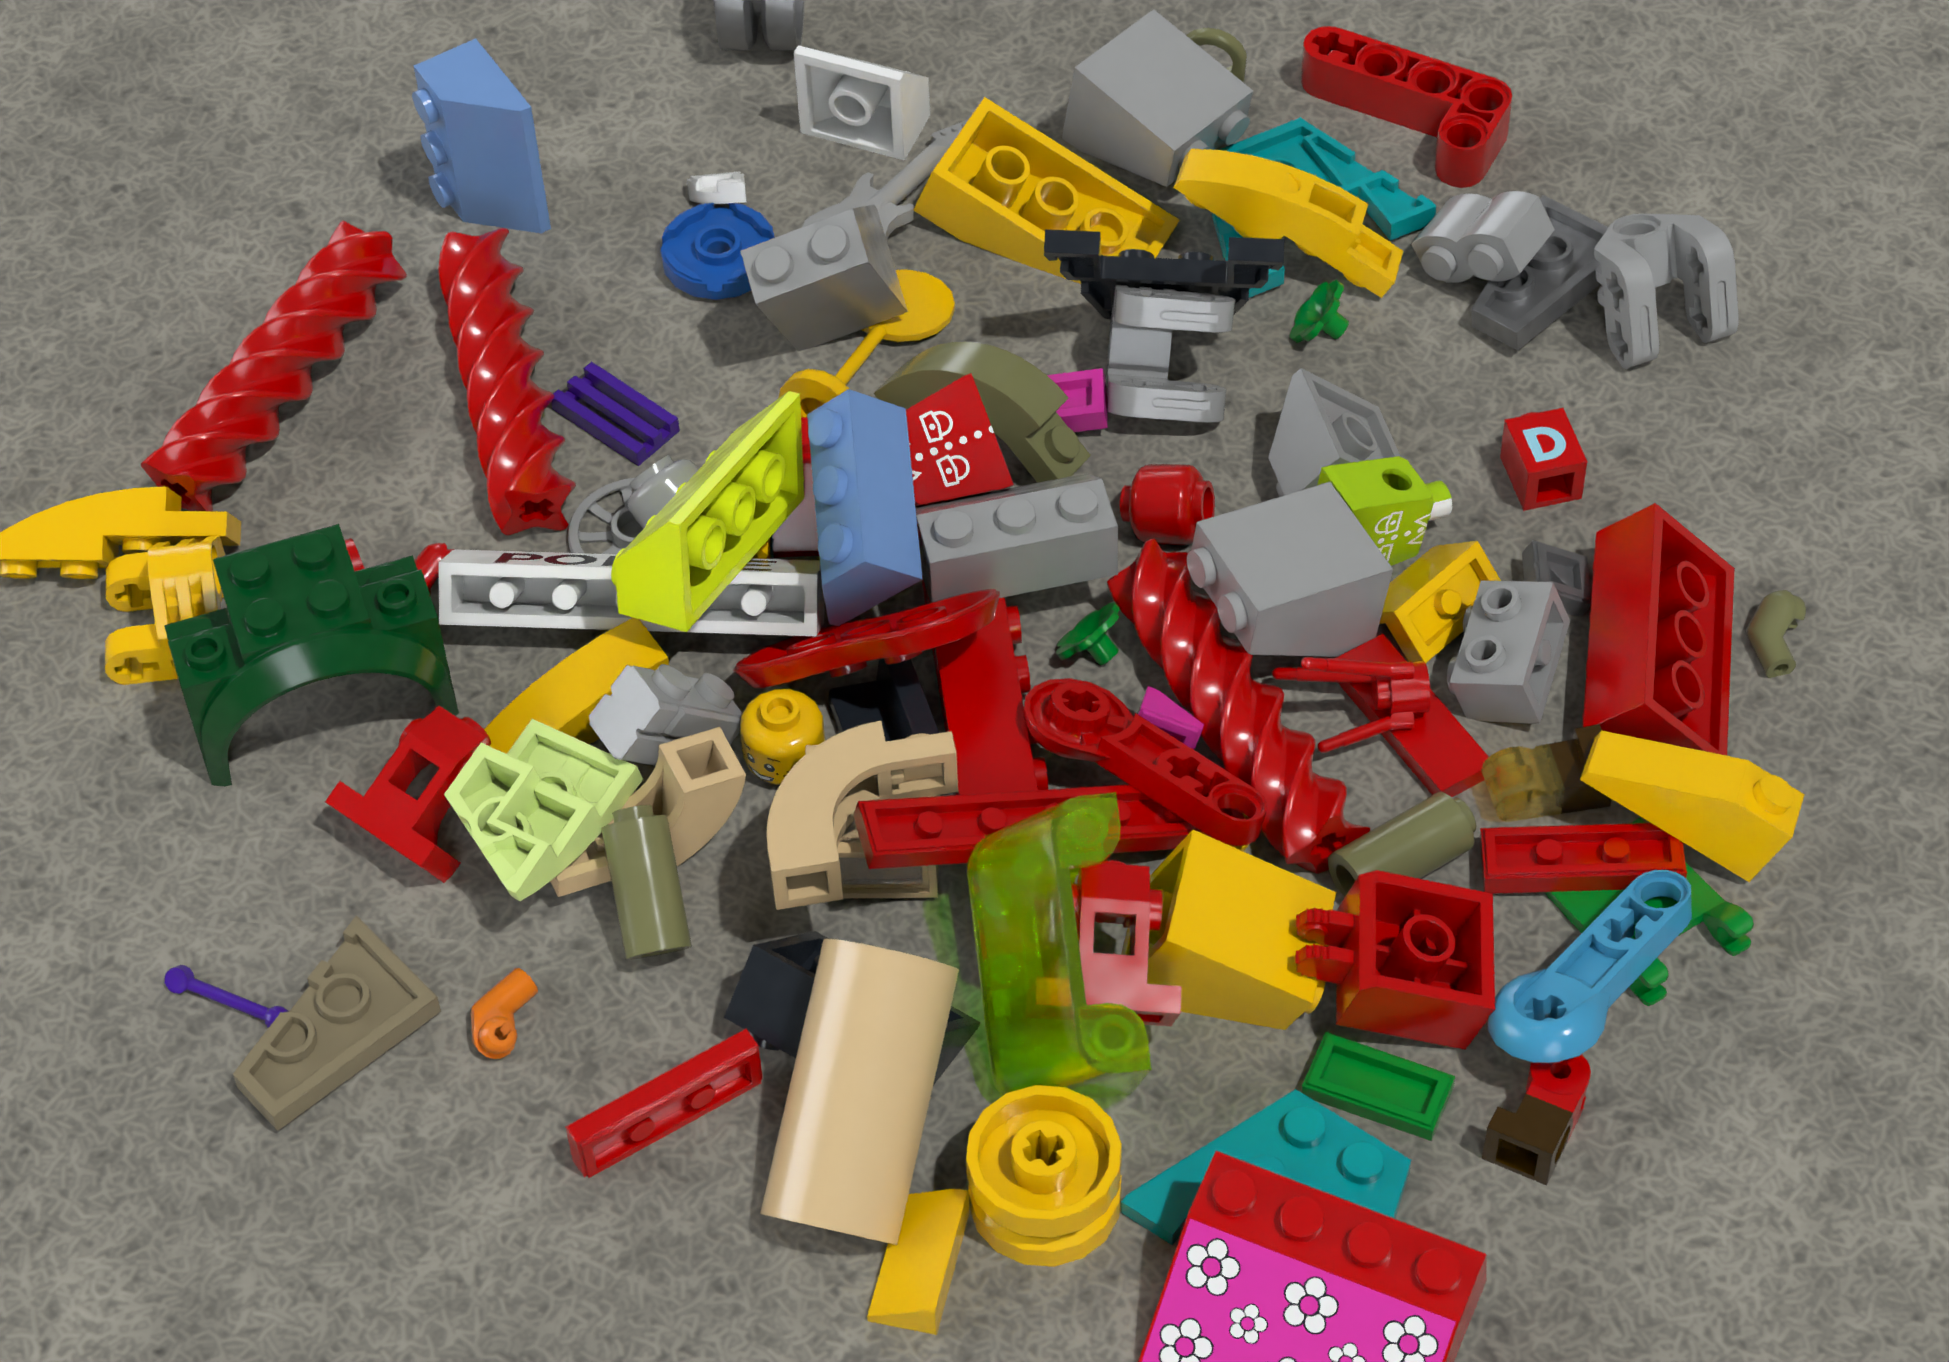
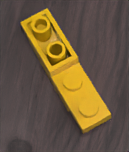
[1173,149,1403,298]
[0,487,241,579]

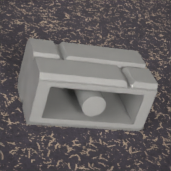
[589,664,743,766]

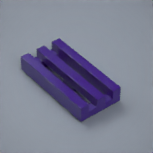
[551,361,680,466]

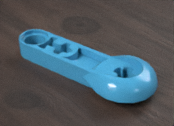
[1487,870,1692,1063]

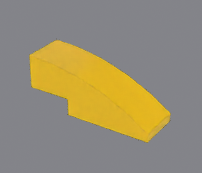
[484,618,669,754]

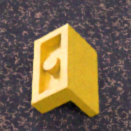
[1379,541,1501,663]

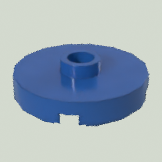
[661,202,775,300]

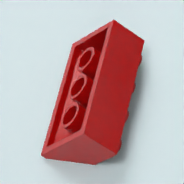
[1582,503,1735,756]

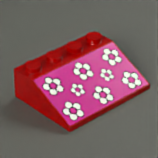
[1138,1151,1487,1362]

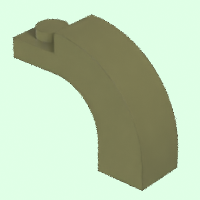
[874,341,1091,483]

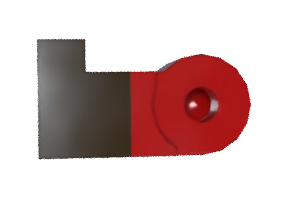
[1482,1054,1591,1186]

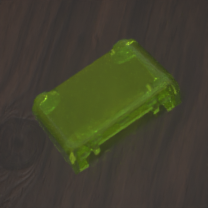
[967,792,1152,1099]

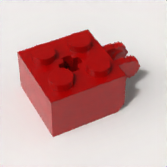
[1295,870,1495,1050]

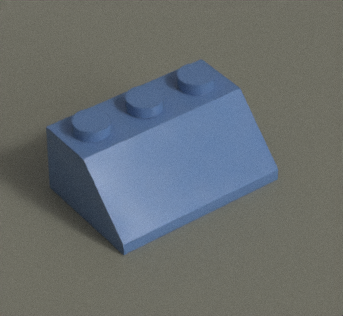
[412,39,551,233]
[807,389,922,626]

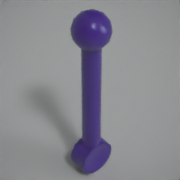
[165,965,289,1028]

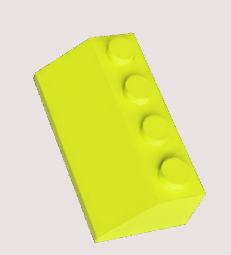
[611,391,804,632]

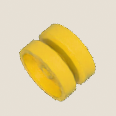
[966,1085,1122,1267]

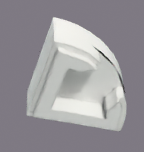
[687,171,746,204]

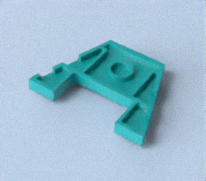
[1211,117,1436,298]
[1121,1089,1411,1245]

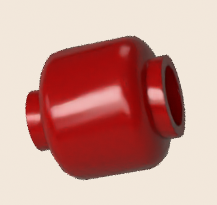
[1120,464,1215,545]

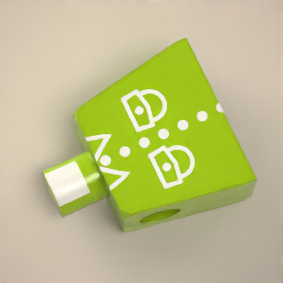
[1317,456,1452,566]

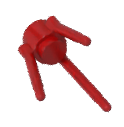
[1272,657,1431,753]

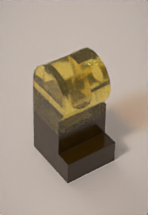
[1481,724,1612,822]

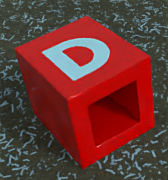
[1500,408,1588,511]

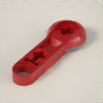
[1024,678,1267,846]

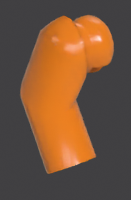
[471,968,538,1059]

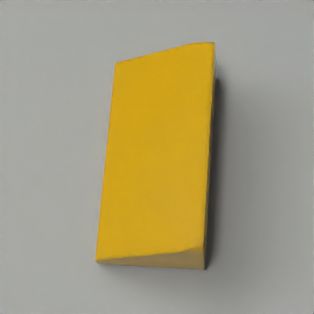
[867,1189,970,1335]

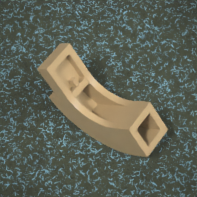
[766,721,958,910]

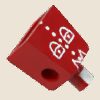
[906,373,1014,507]

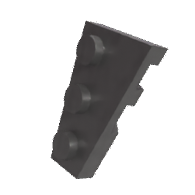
[1471,195,1608,351]

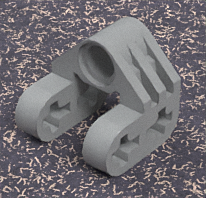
[1594,214,1739,369]
[1106,285,1235,422]

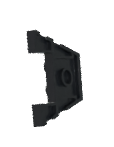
[1044,229,1285,319]

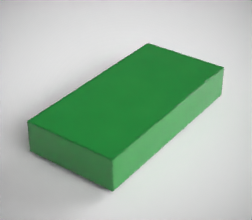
[1301,1032,1456,1141]

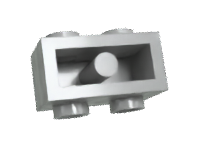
[1447,580,1570,724]

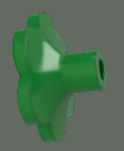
[1289,280,1349,343]
[1056,602,1120,665]

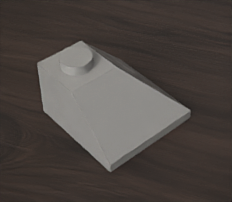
[1268,368,1401,497]

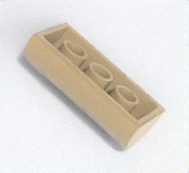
[760,939,959,1245]

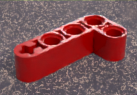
[1301,26,1512,188]

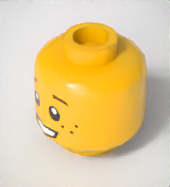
[740,689,825,785]

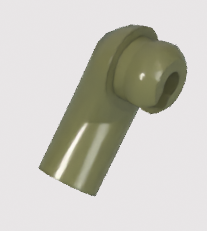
[1747,590,1806,678]

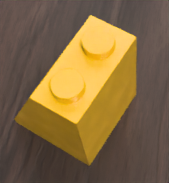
[1121,830,1336,1030]

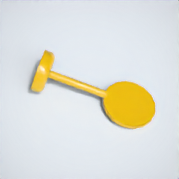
[778,269,955,417]

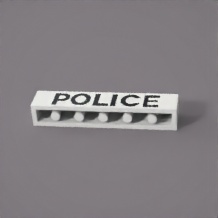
[439,549,825,636]

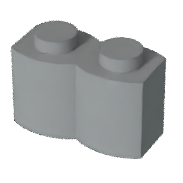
[1411,191,1555,283]

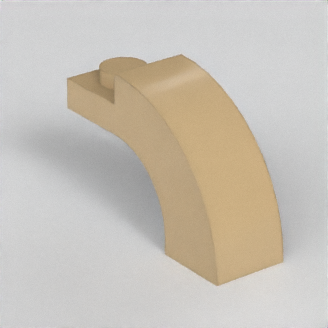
[550,727,746,897]

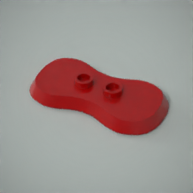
[733,589,1000,688]

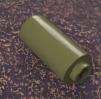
[1328,792,1476,897]
[601,805,692,960]

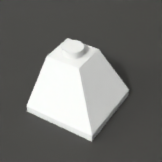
[794,45,930,160]

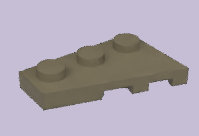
[233,915,441,1131]

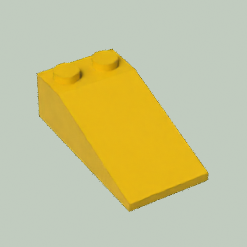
[914,97,1180,284]

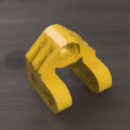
[105,535,225,685]

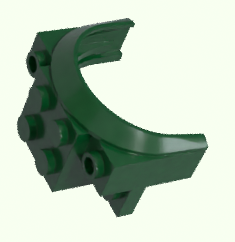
[164,524,459,787]

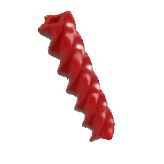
[140,221,407,511]
[438,228,576,536]
[1107,539,1370,874]

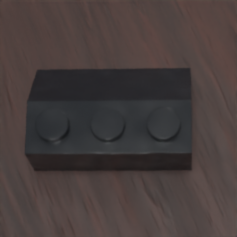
[724,931,981,1086]

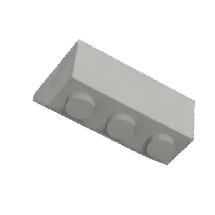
[915,473,1118,603]

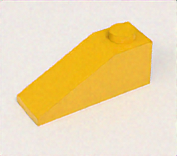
[1580,731,1805,882]

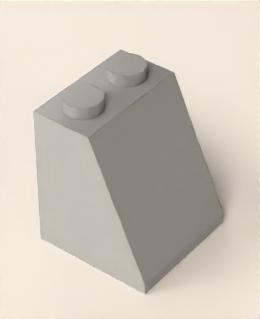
[1062,9,1253,187]
[741,205,908,351]
[1187,482,1393,657]

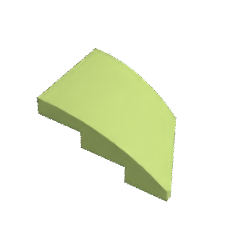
[444,719,643,901]

